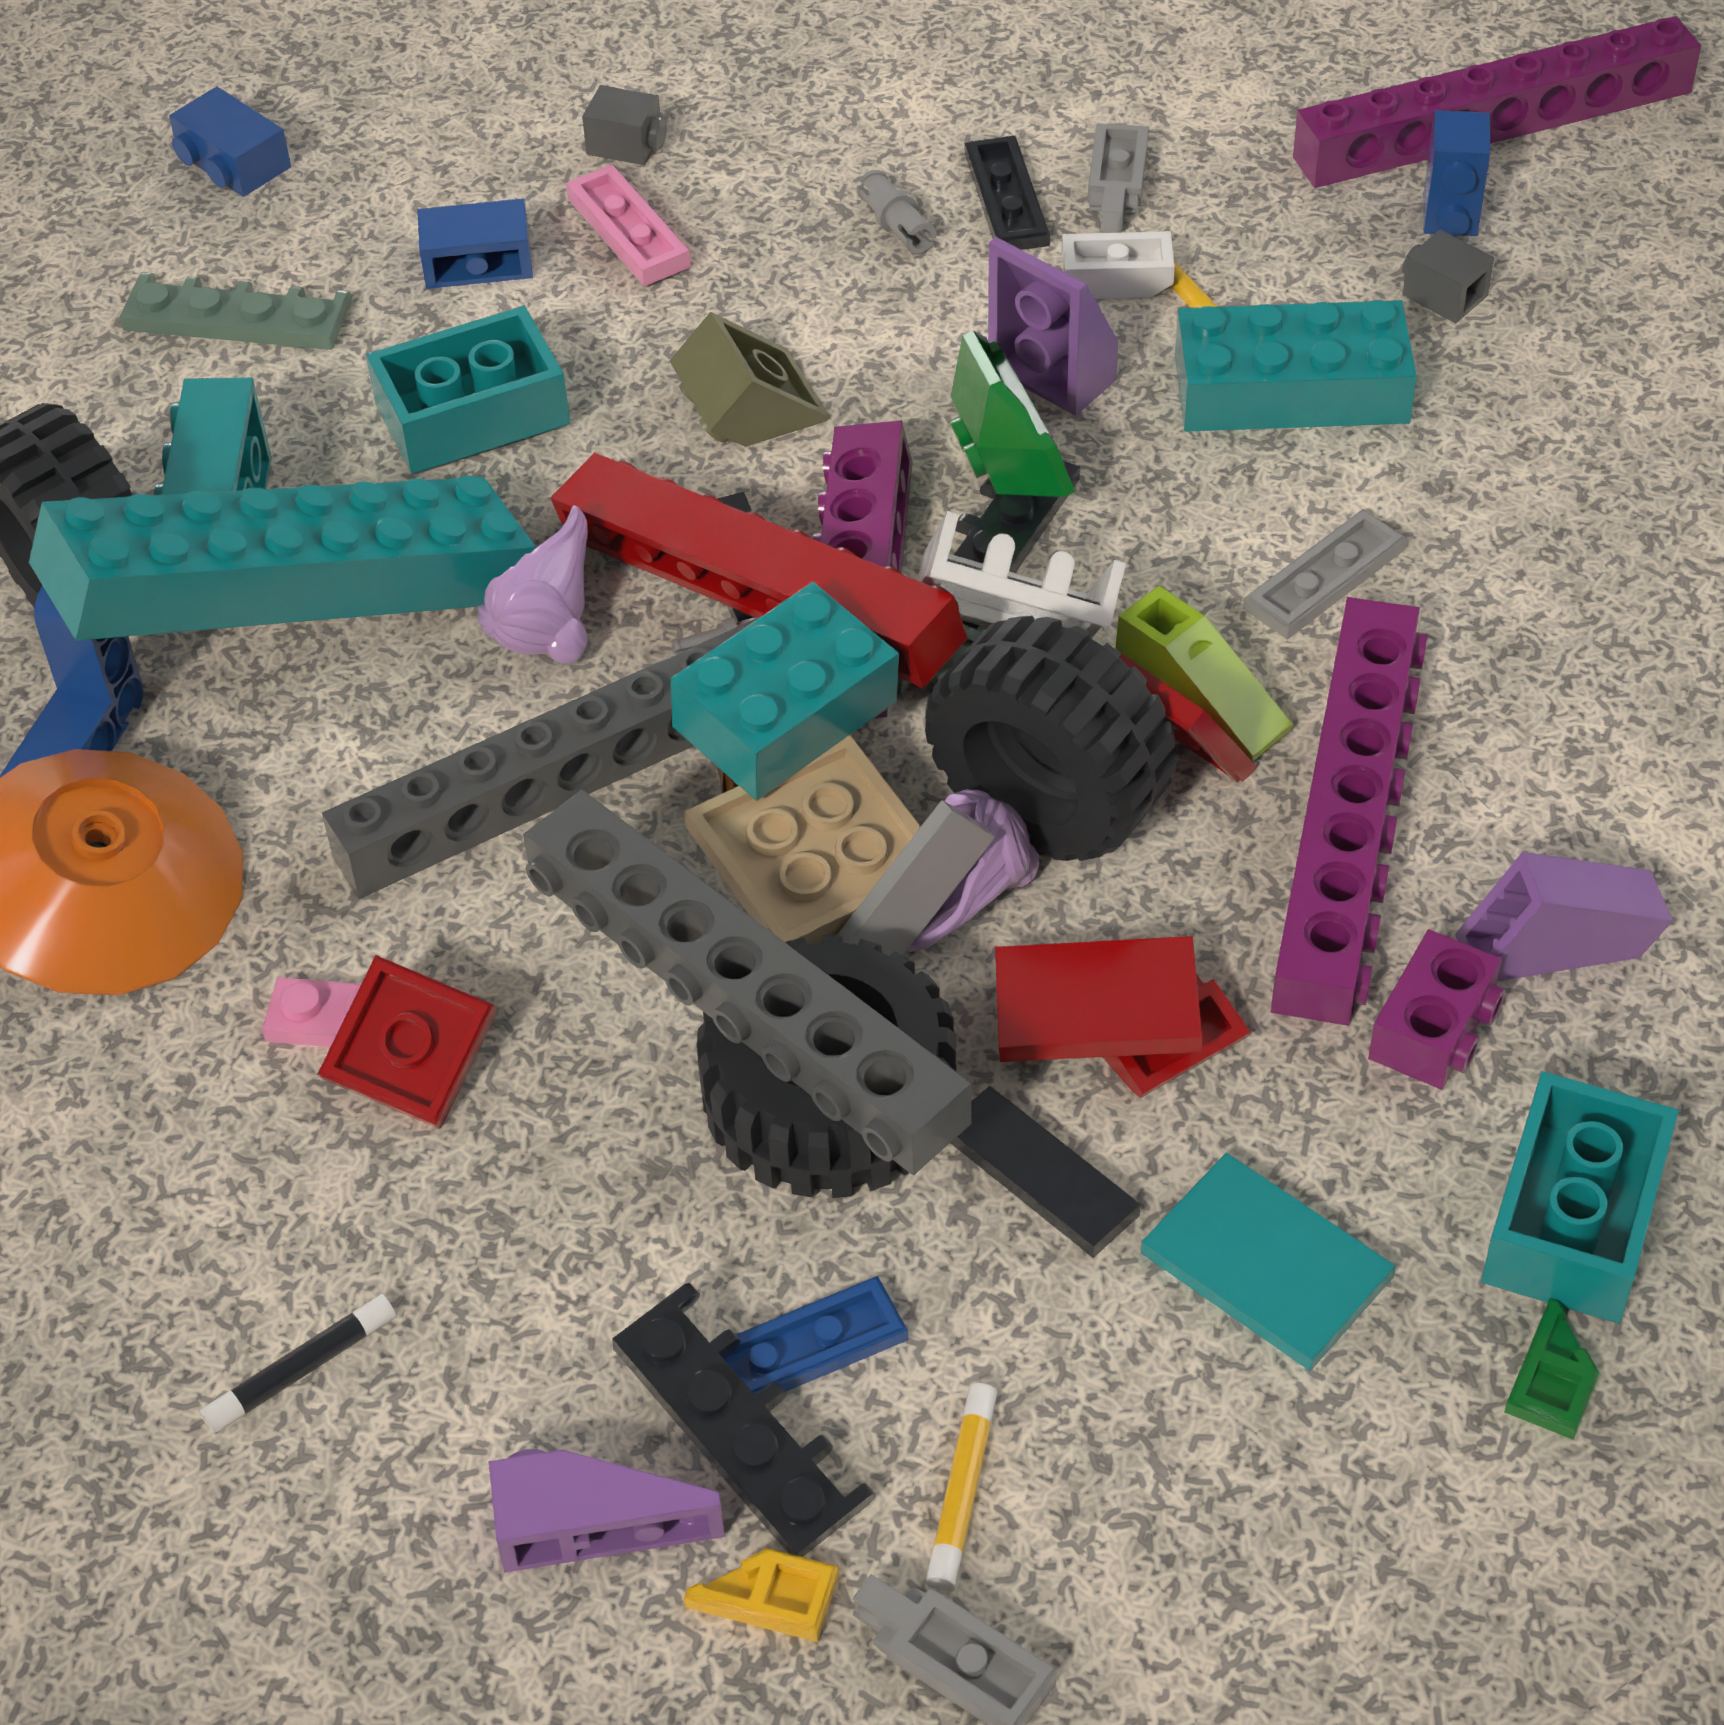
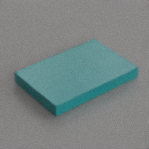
[1141,1152,1396,1371]

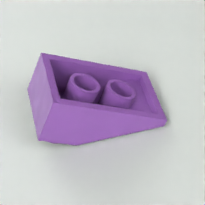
[988,237,1118,416]

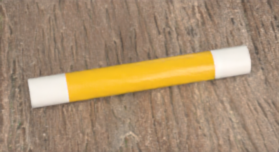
[926,1383,997,1591]

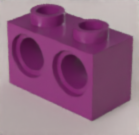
[1368,929,1506,1090]

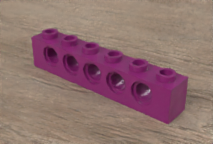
[813,420,913,718]

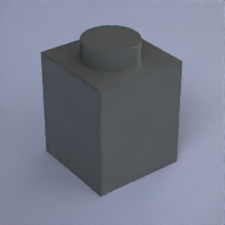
[582,85,667,165]
[1402,229,1494,324]

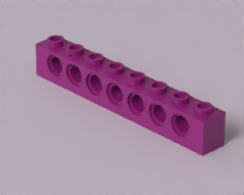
[1293,16,1702,188]
[1270,597,1428,1026]

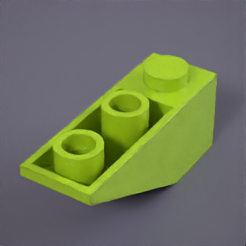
[1115,586,1293,762]

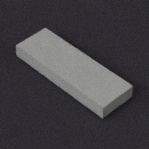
[1243,509,1407,640]
[836,800,995,956]

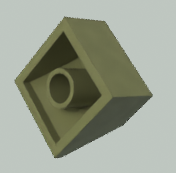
[670,312,830,447]

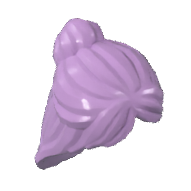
[477,505,588,664]
[907,789,1039,952]

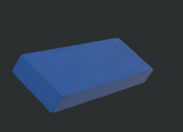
[724,1276,908,1395]

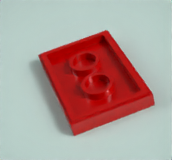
[1117,650,1257,782]
[995,936,1202,1062]

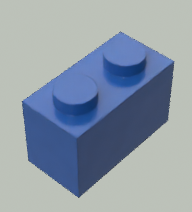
[169,86,291,197]
[1423,110,1490,237]
[417,198,533,289]

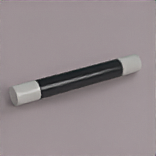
[199,1294,396,1434]

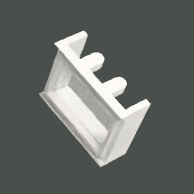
[917,511,1126,639]

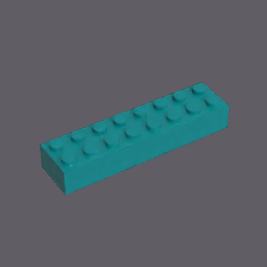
[29,476,537,641]

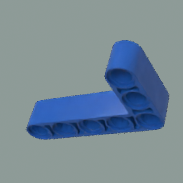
[0,585,144,778]

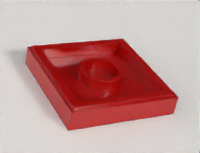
[317,955,498,1129]

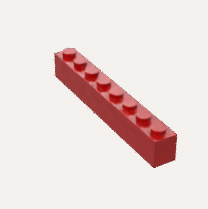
[550,452,968,688]

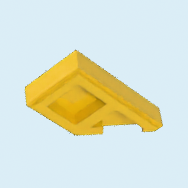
[684,1548,839,1642]

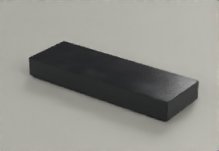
[964,135,1050,250]
[950,1086,1141,1258]

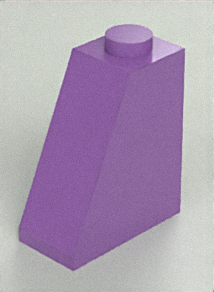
[1455,852,1673,981]

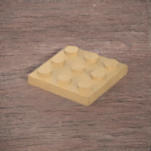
[685,735,921,944]

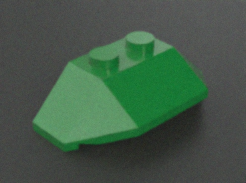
[949,331,1075,497]

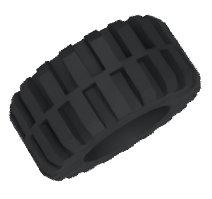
[0,403,133,609]
[925,615,1177,861]
[696,935,957,1198]

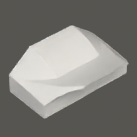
[1062,231,1175,299]

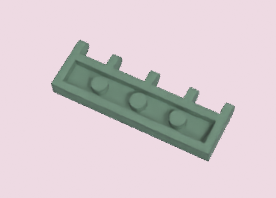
[120,272,352,350]

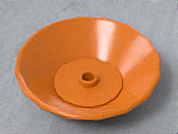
[0,749,243,996]

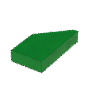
[1504,1298,1599,1440]

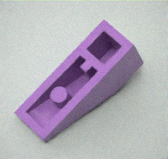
[488,1449,725,1573]

